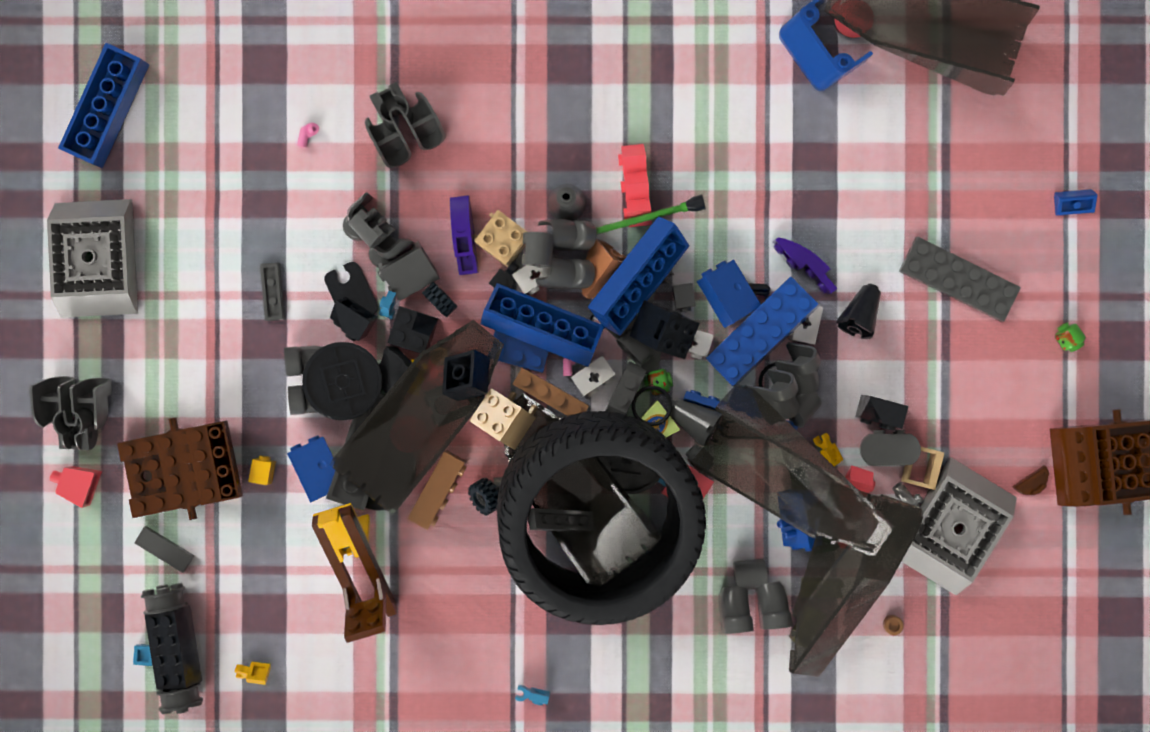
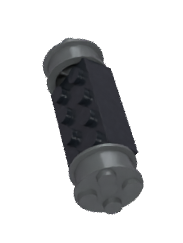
[141,583,203,714]

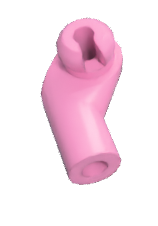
[297,123,319,148]
[563,358,576,376]

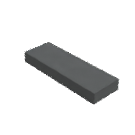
[259,262,286,321]
[134,526,195,573]

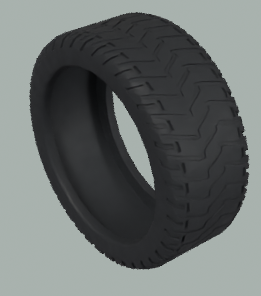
[497,411,706,625]

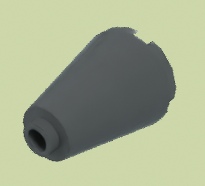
[548,184,586,221]
[667,399,723,446]

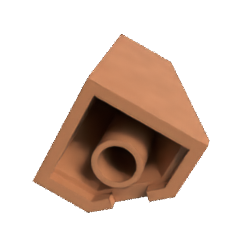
[581,238,626,299]

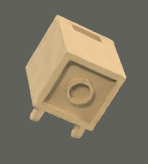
[474,210,527,268]
[469,388,538,450]

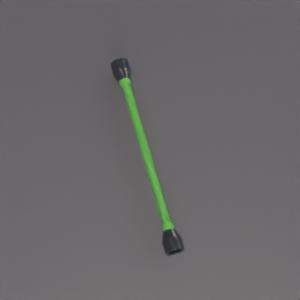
[553,194,706,250]

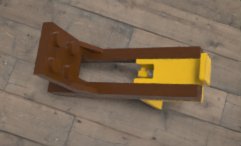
[312,503,397,643]

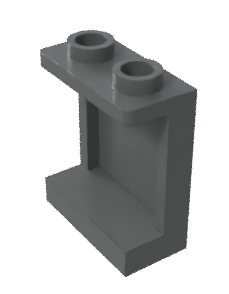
[378,241,440,301]

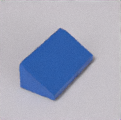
[1054,189,1098,216]

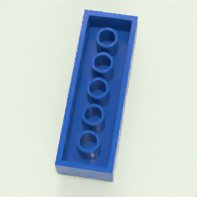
[58,43,150,168]
[588,216,690,336]
[706,276,819,387]
[480,283,604,367]

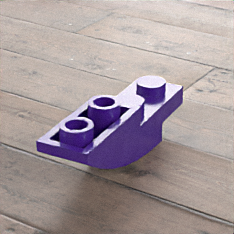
[450,195,479,275]
[773,237,838,294]

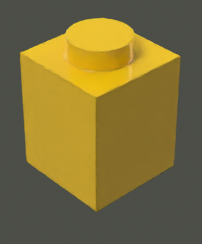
[248,455,276,485]

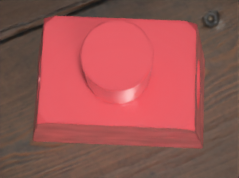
[50,466,102,508]

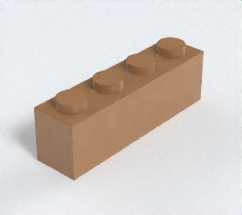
[512,368,589,416]
[407,450,467,530]

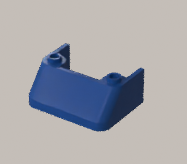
[779,0,873,91]

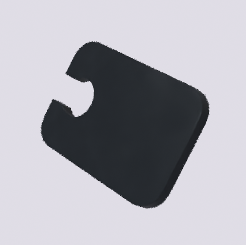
[324,262,378,314]

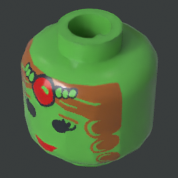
[1055,322,1086,352]
[644,369,674,396]

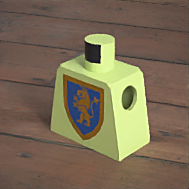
[640,400,680,437]

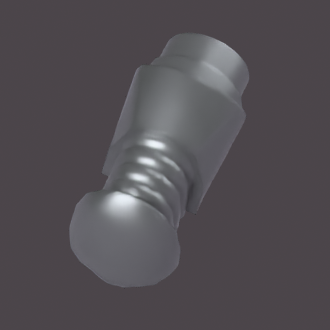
[892,482,924,510]

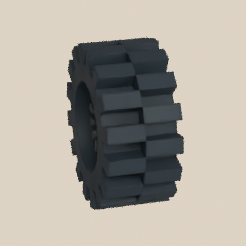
[422,282,458,317]
[468,478,499,516]

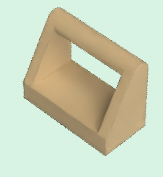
[901,447,944,490]

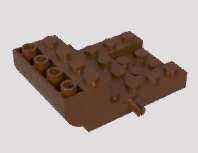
[1050,409,1150,515]
[117,417,243,520]

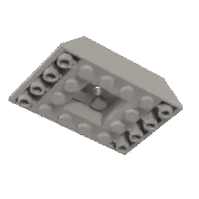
[47,199,138,318]
[890,457,1017,595]

